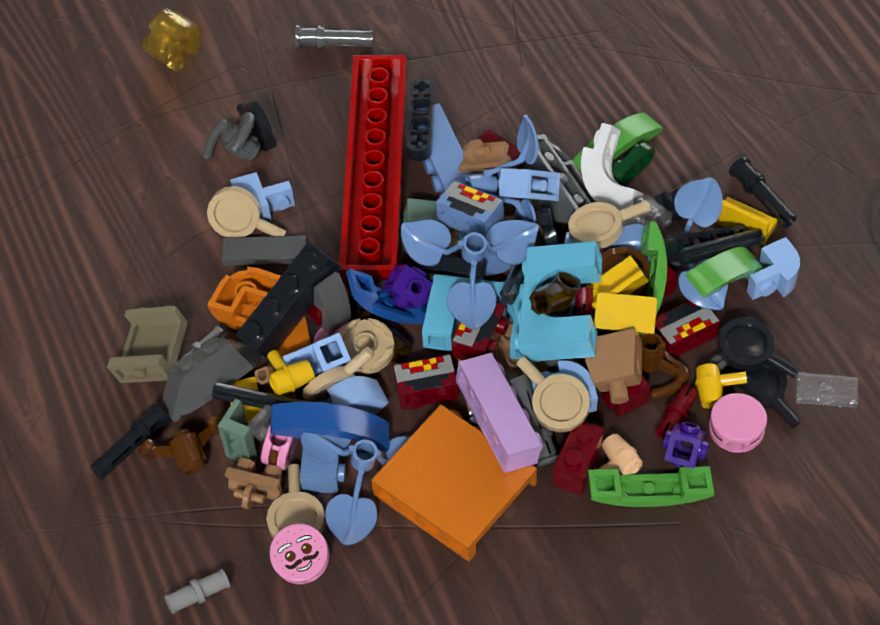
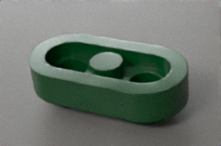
[612,142,655,186]

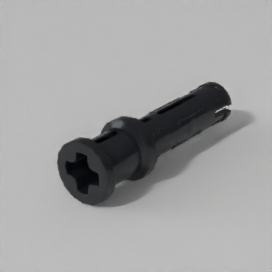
[729,157,797,229]
[90,403,172,480]

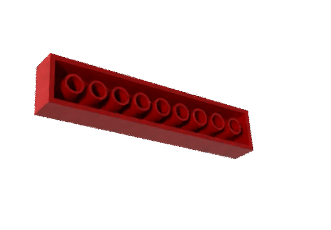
[339,55,408,285]

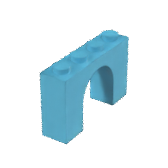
[514,241,603,362]
[422,274,546,362]

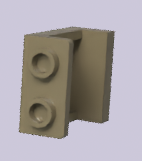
[107,305,188,383]

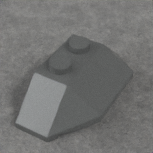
[523,134,596,223]
[160,337,264,423]

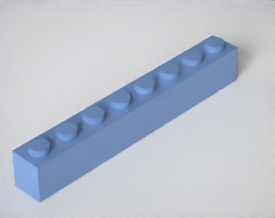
[407,103,512,277]

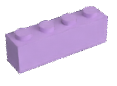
[456,353,543,473]

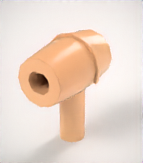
[599,434,643,475]

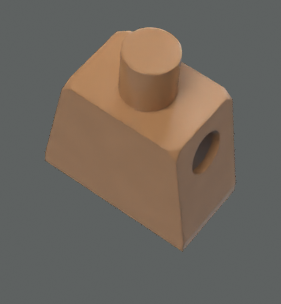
[585,328,642,404]

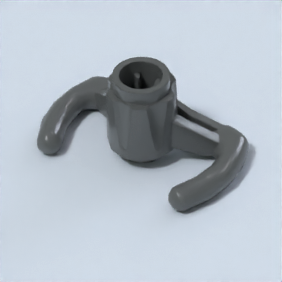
[203,112,261,161]

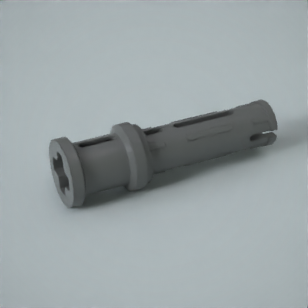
[295,25,373,49]
[510,374,560,468]

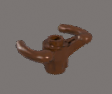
[641,333,691,399]
[139,415,223,475]

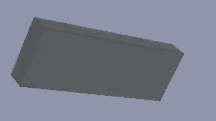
[222,235,307,266]

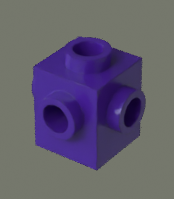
[381,264,433,310]
[663,422,709,469]

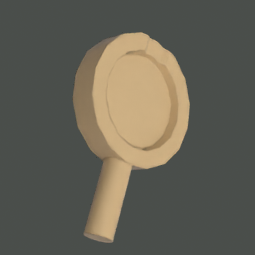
[207,186,286,238]
[568,200,651,249]
[302,347,374,403]
[516,356,590,432]
[266,464,326,539]

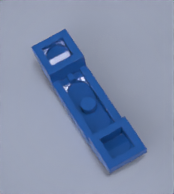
[346,268,429,324]
[270,402,389,451]

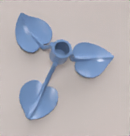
[464,115,538,223]
[603,177,728,310]
[401,220,539,330]
[300,432,410,546]

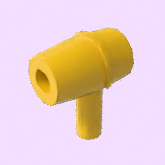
[267,350,315,395]
[695,363,747,408]

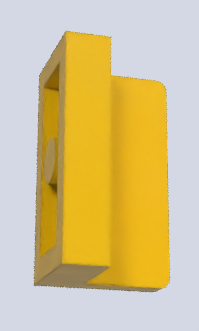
[715,197,778,245]
[586,255,648,310]
[594,292,657,334]

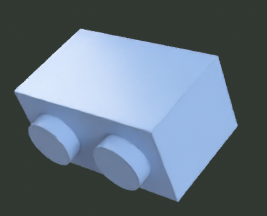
[498,168,561,201]

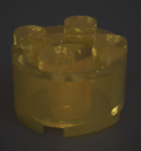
[143,9,202,72]

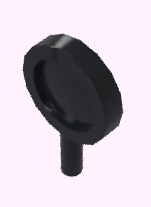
[236,101,276,152]
[538,207,561,246]
[717,317,800,378]
[730,363,801,429]

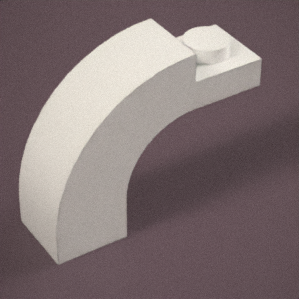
[581,123,644,221]

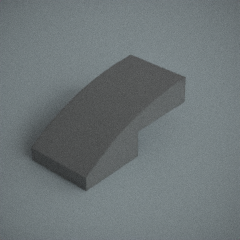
[314,271,351,335]

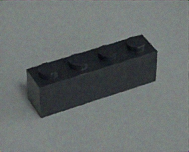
[235,241,342,358]

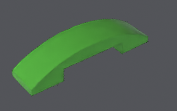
[572,113,663,172]
[638,221,667,336]
[685,247,765,298]
[588,466,714,507]

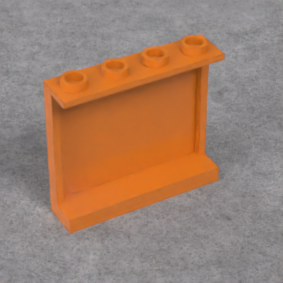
[371,405,537,562]

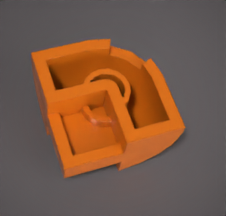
[207,267,281,331]

